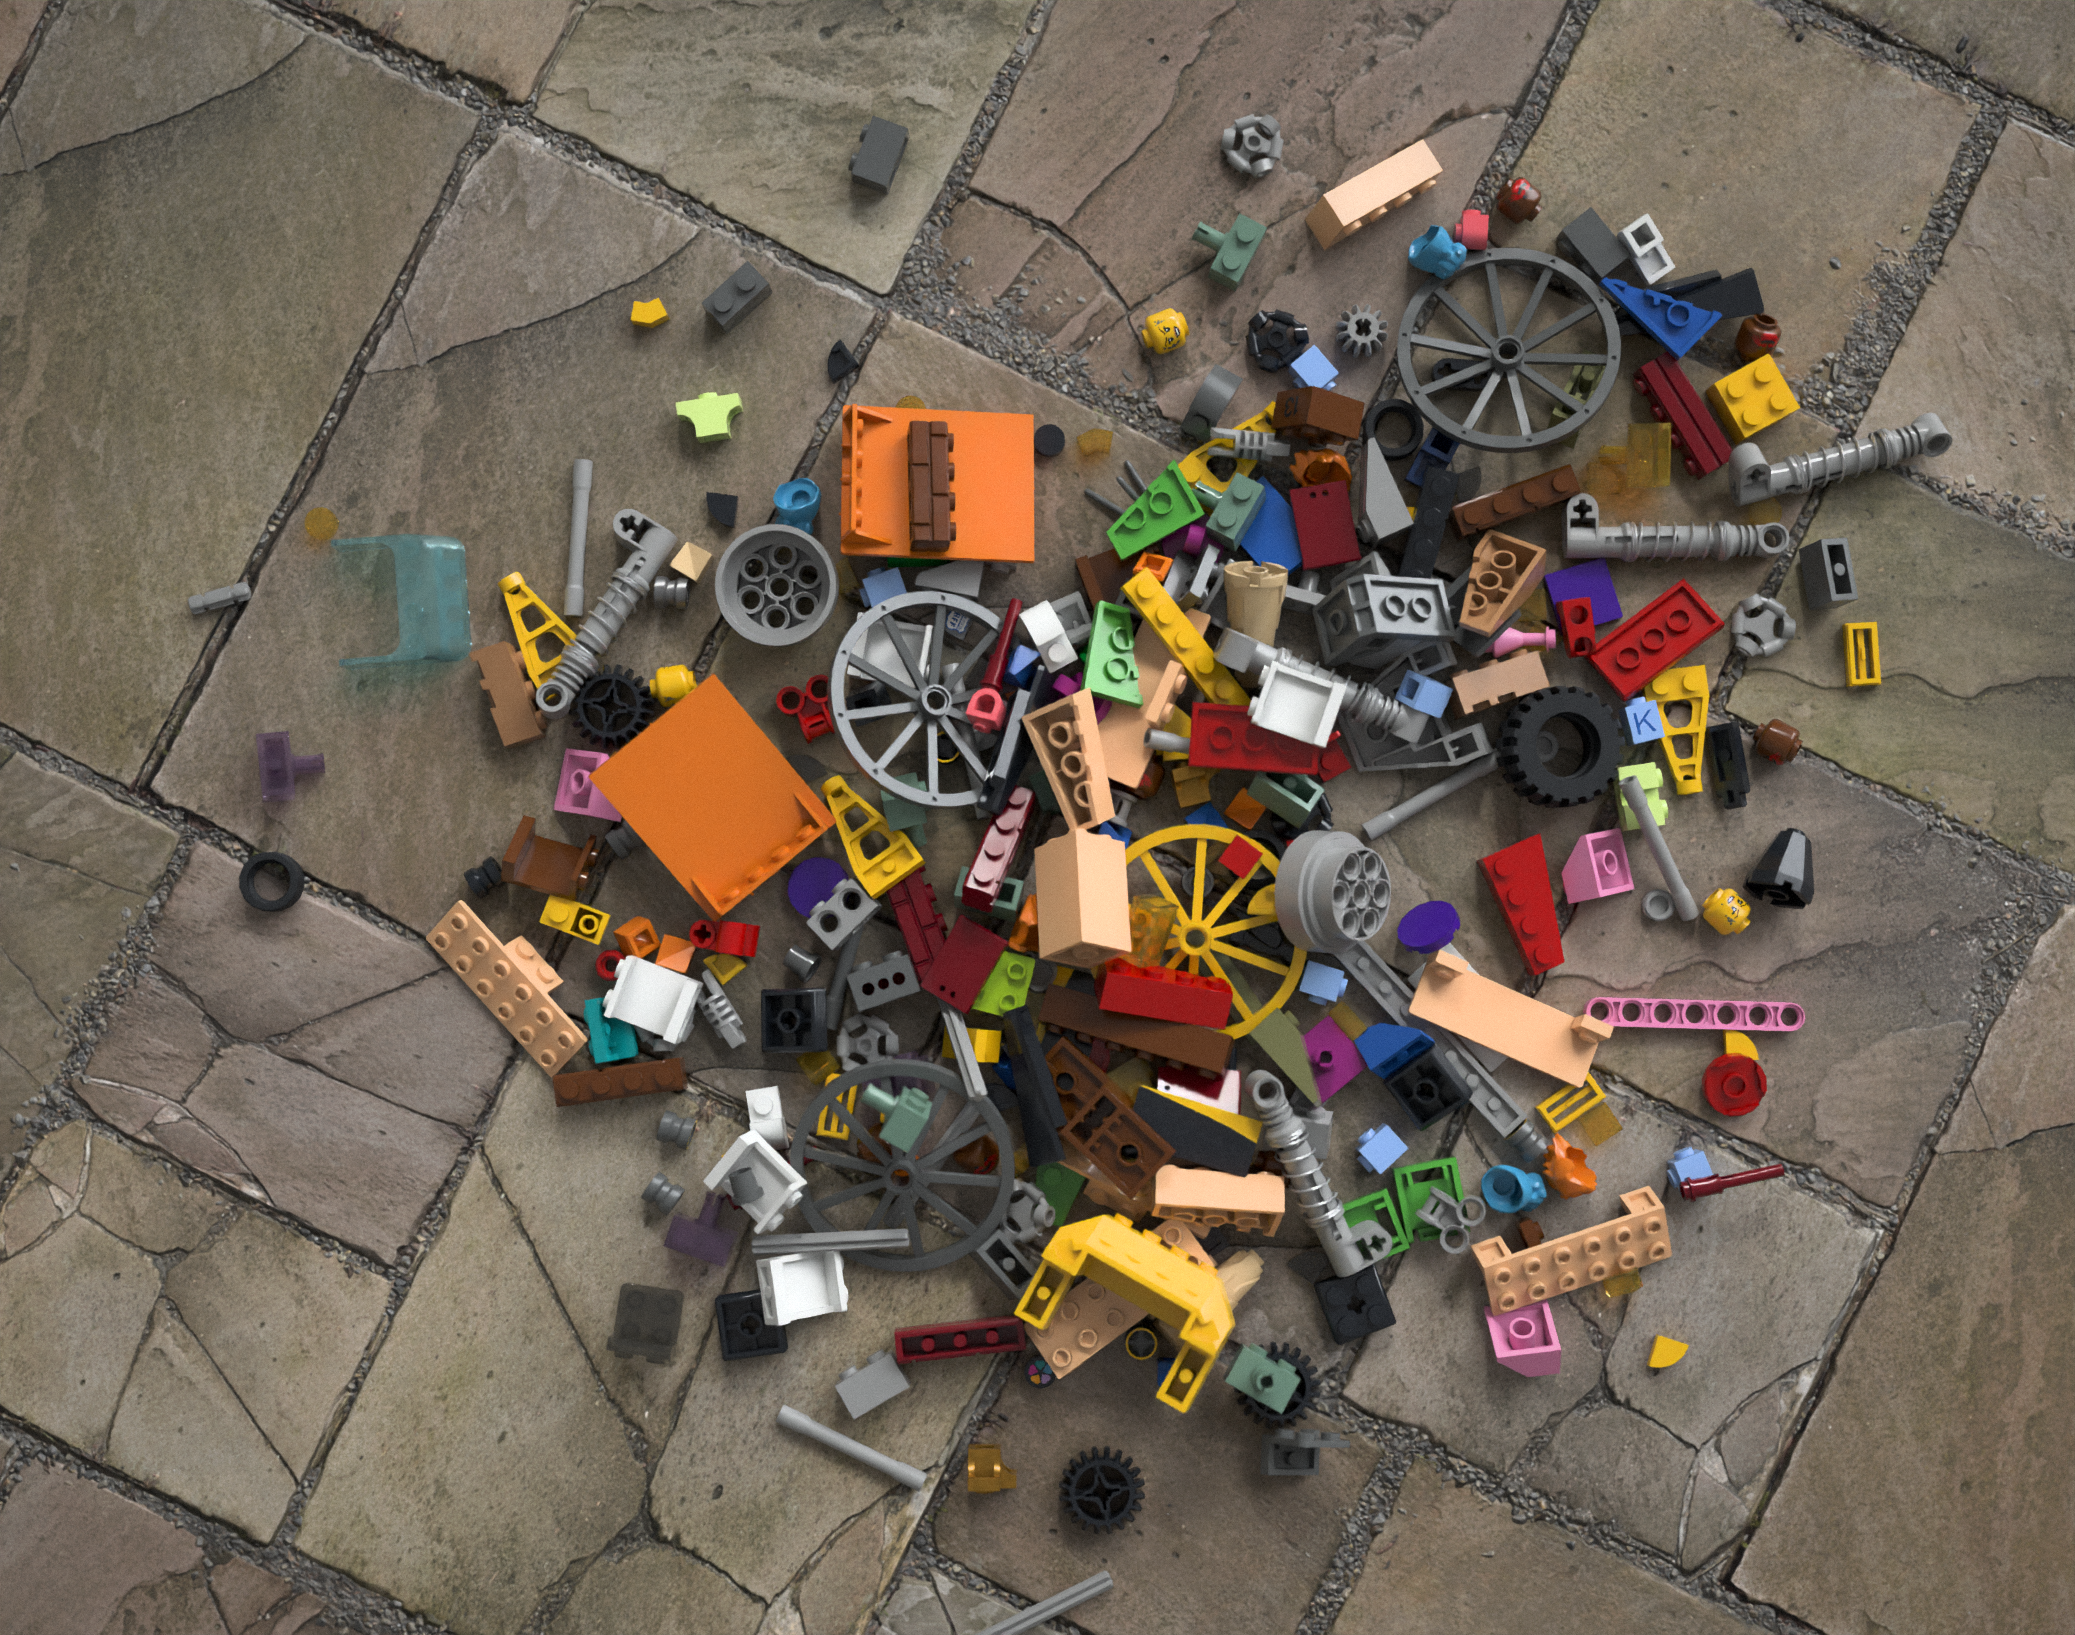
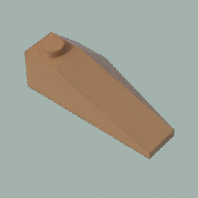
[1460,529,1546,637]

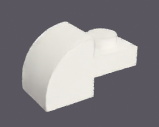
[1617,213,1675,285]
[1019,600,1078,673]
[746,1086,789,1150]

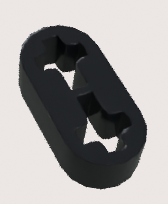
[1431,358,1492,392]

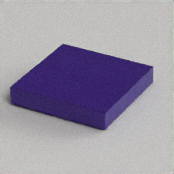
[1543,558,1623,636]

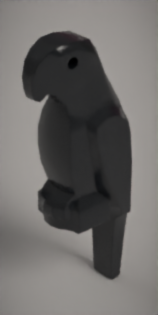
[1203,899,1307,968]

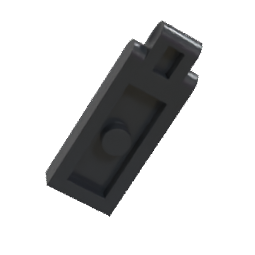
[1705,721,1750,810]

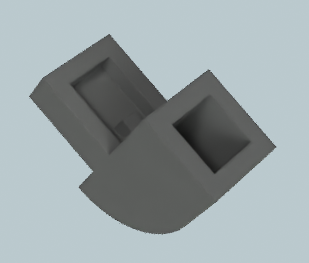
[1180,364,1243,443]

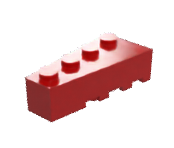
[1476,833,1565,975]
[1094,956,1233,1030]

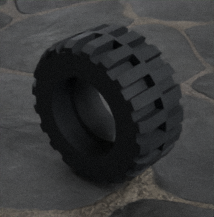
[1495,685,1625,808]

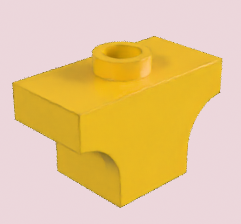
[942,1026,1001,1063]

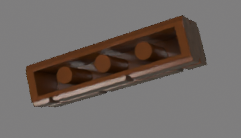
[907,421,956,552]
[1448,464,1581,541]
[553,1057,688,1107]

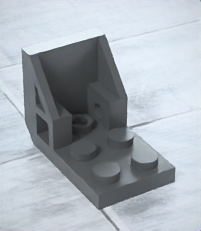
[1312,574,1456,666]

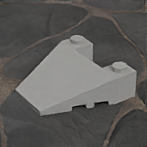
[1337,641,1494,772]

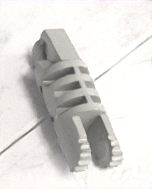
[1208,427,1290,461]
[696,969,747,1049]

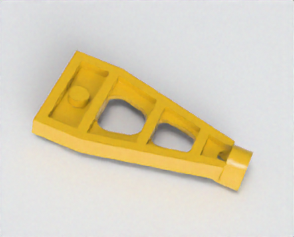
[1178,401,1277,517]
[497,572,601,702]
[1642,665,1709,795]
[820,775,926,900]

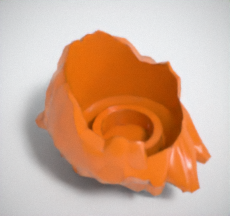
[1289,448,1352,494]
[1542,1133,1597,1200]

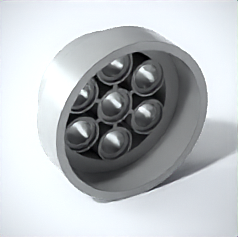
[715,524,839,647]
[1275,830,1391,954]

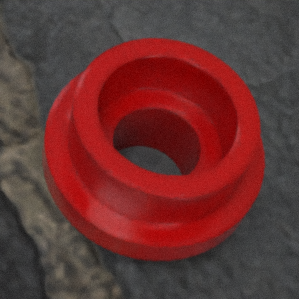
[595,950,626,981]

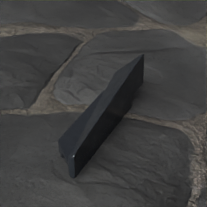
[1614,268,1764,337]
[976,665,1059,816]
[1003,1004,1068,1167]

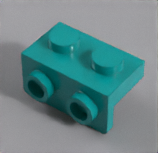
[583,997,639,1064]

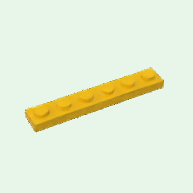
[1120,567,1251,706]

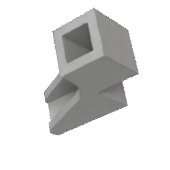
[915,560,1017,601]

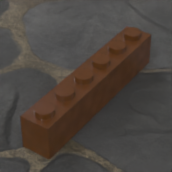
[1038,983,1235,1080]

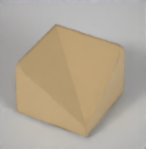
[669,541,715,584]

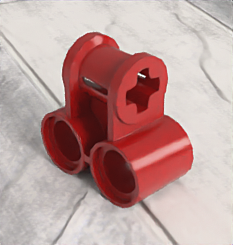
[776,674,835,744]
[689,920,760,957]

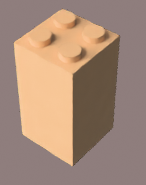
[1034,828,1131,969]

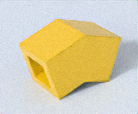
[631,297,670,328]

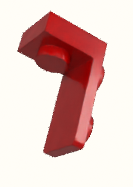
[1317,731,1351,783]

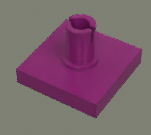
[1304,1015,1368,1103]

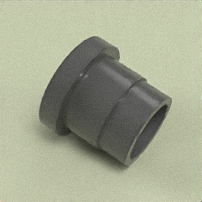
[783,945,822,983]
[728,1167,764,1205]

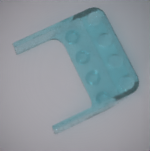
[331,534,472,670]

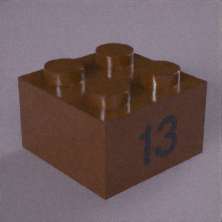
[1271,386,1365,448]

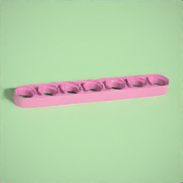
[1583,997,1805,1031]

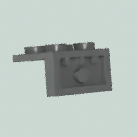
[1445,567,1522,657]

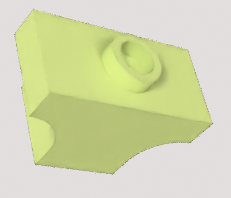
[676,392,743,443]

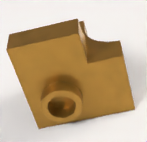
[1170,761,1220,810]
[968,1444,1017,1494]

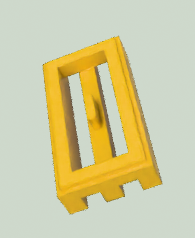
[1842,622,1881,687]
[816,1072,858,1141]
[1535,1072,1606,1133]

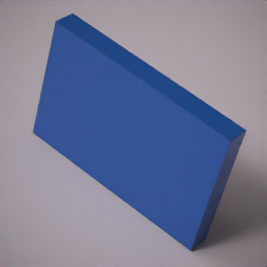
[1239,476,1303,576]

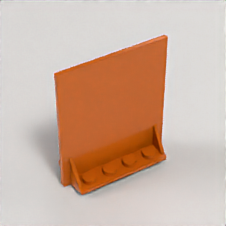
[839,404,1035,563]
[588,673,836,921]

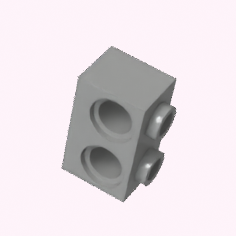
[806,878,883,950]

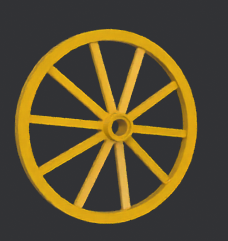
[1090,824,1307,1040]

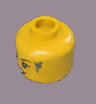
[1141,308,1190,354]
[650,664,697,708]
[1702,888,1751,935]

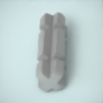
[188,582,251,615]

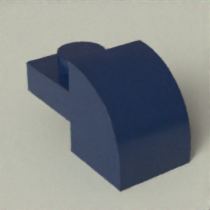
[1404,427,1460,488]

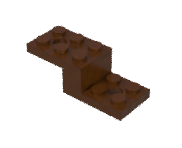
[1045,1036,1176,1200]

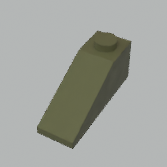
[1547,349,1606,449]
[1249,1007,1323,1108]

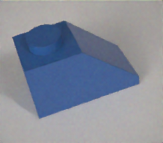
[1354,1023,1435,1079]

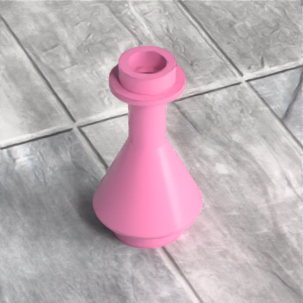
[1485,626,1556,659]

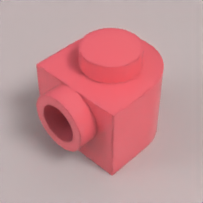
[1454,210,1489,250]
[965,688,1006,734]

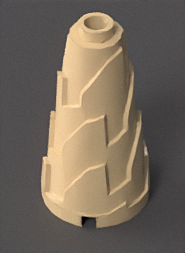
[1223,561,1288,688]
[1147,1249,1264,1353]

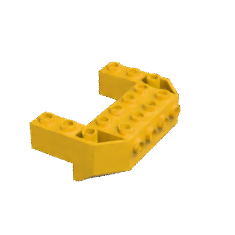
[1014,1213,1236,1414]

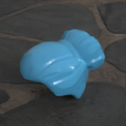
[1408,225,1467,279]
[773,478,822,535]
[1481,1165,1546,1214]

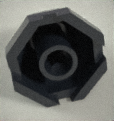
[1742,828,1814,909]

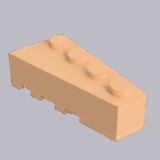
[1305,139,1443,250]
[1021,688,1115,830]
[1151,1165,1285,1237]

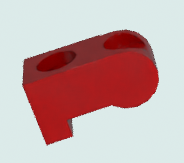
[1555,597,1596,659]

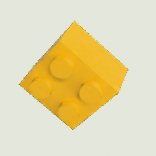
[1705,353,1800,445]

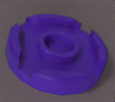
[787,857,850,919]
[1397,901,1460,954]

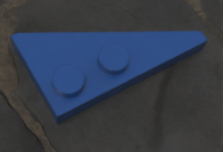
[1598,277,1723,361]

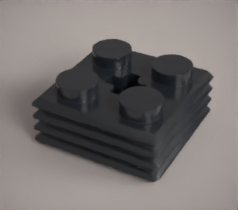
[761,988,827,1053]
[1383,1044,1473,1131]
[1314,1264,1396,1345]
[715,1289,788,1361]

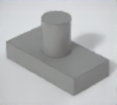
[1281,570,1326,616]

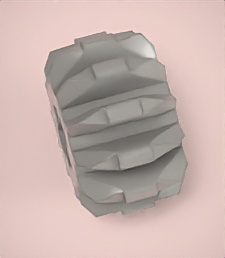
[1335,304,1388,358]

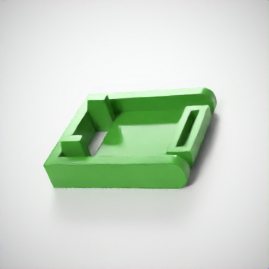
[1392,1156,1470,1244]
[1343,1187,1410,1259]

